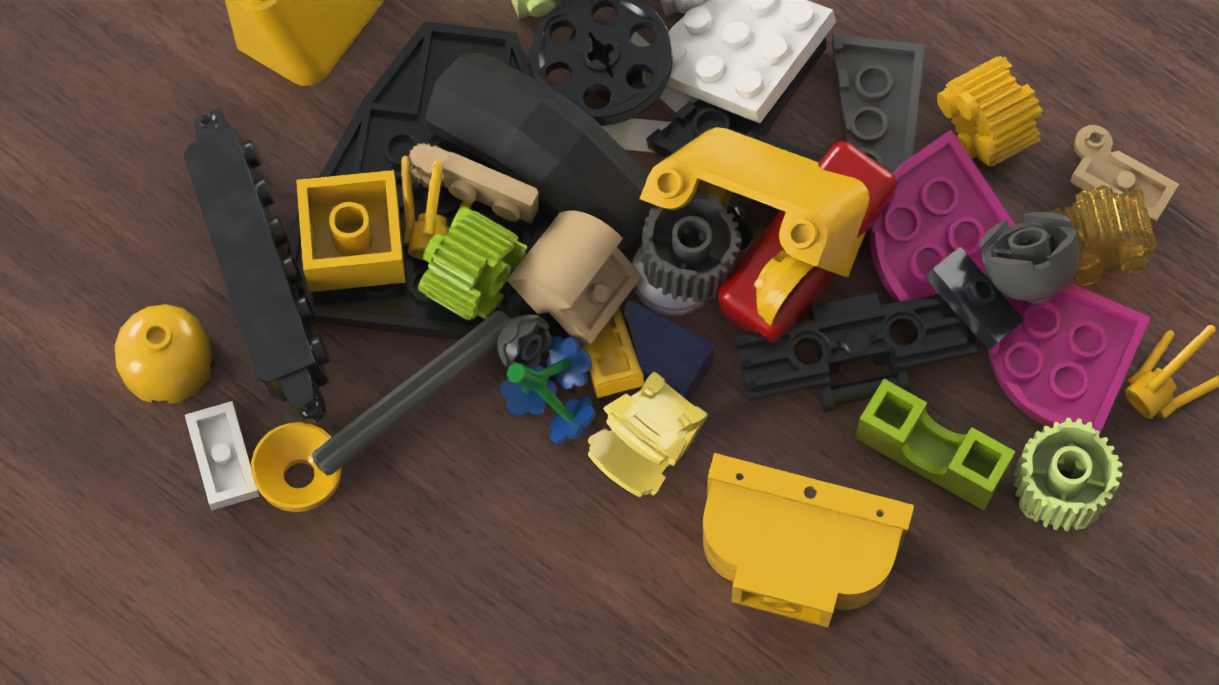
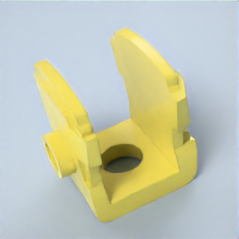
[588,371,708,497]

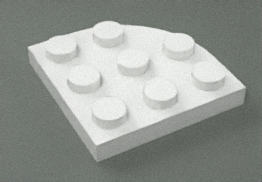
[644,0,836,123]

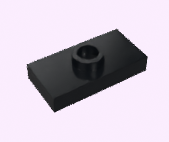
[924,247,1025,350]

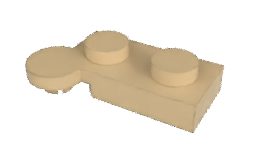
[1070,125,1179,228]

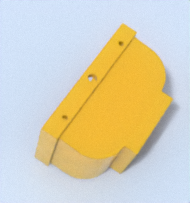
[703,453,914,628]

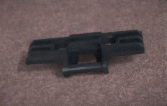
[733,292,978,413]

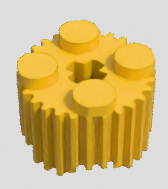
[937,56,1043,167]

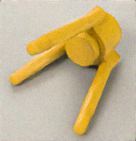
[401,156,473,261]
[1124,325,1219,420]

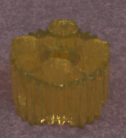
[1049,185,1157,285]

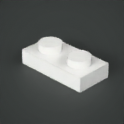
[185,401,260,510]

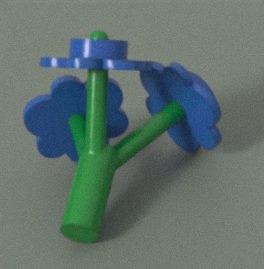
[499,336,596,444]

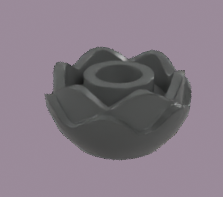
[497,314,552,369]

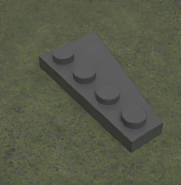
[831,34,925,173]

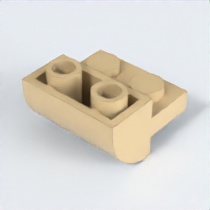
[507,211,642,346]

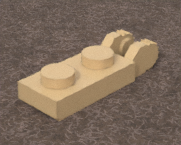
[409,143,538,224]

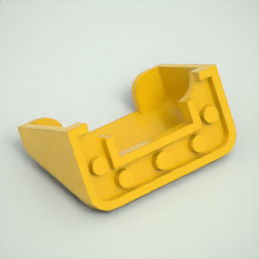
[225,0,385,86]
[640,127,869,278]

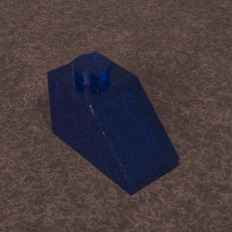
[624,299,715,402]

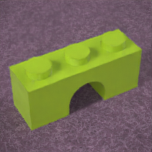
[855,379,1016,511]

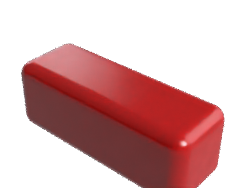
[718,141,897,342]

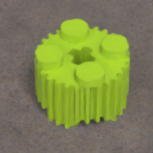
[418,206,527,320]

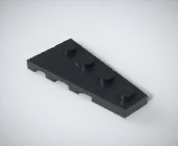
[646,37,827,158]

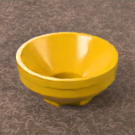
[754,250,814,326]
[251,422,342,512]

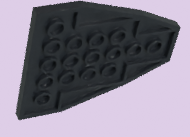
[287,22,568,350]

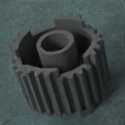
[641,189,741,303]

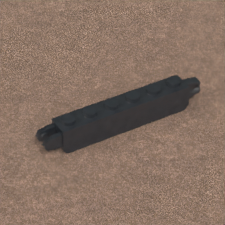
[183,108,330,424]

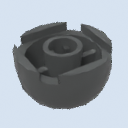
[979,212,1080,303]

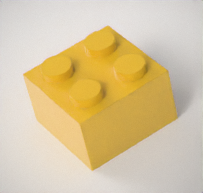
[296,170,406,292]

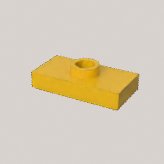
[580,307,644,398]

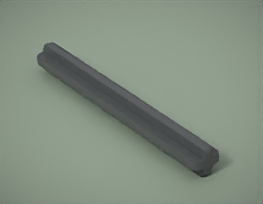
[312,311,510,475]

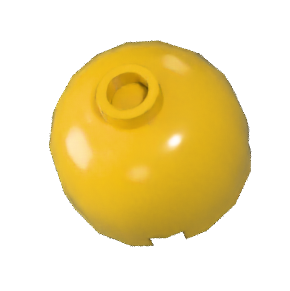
[115,304,213,404]

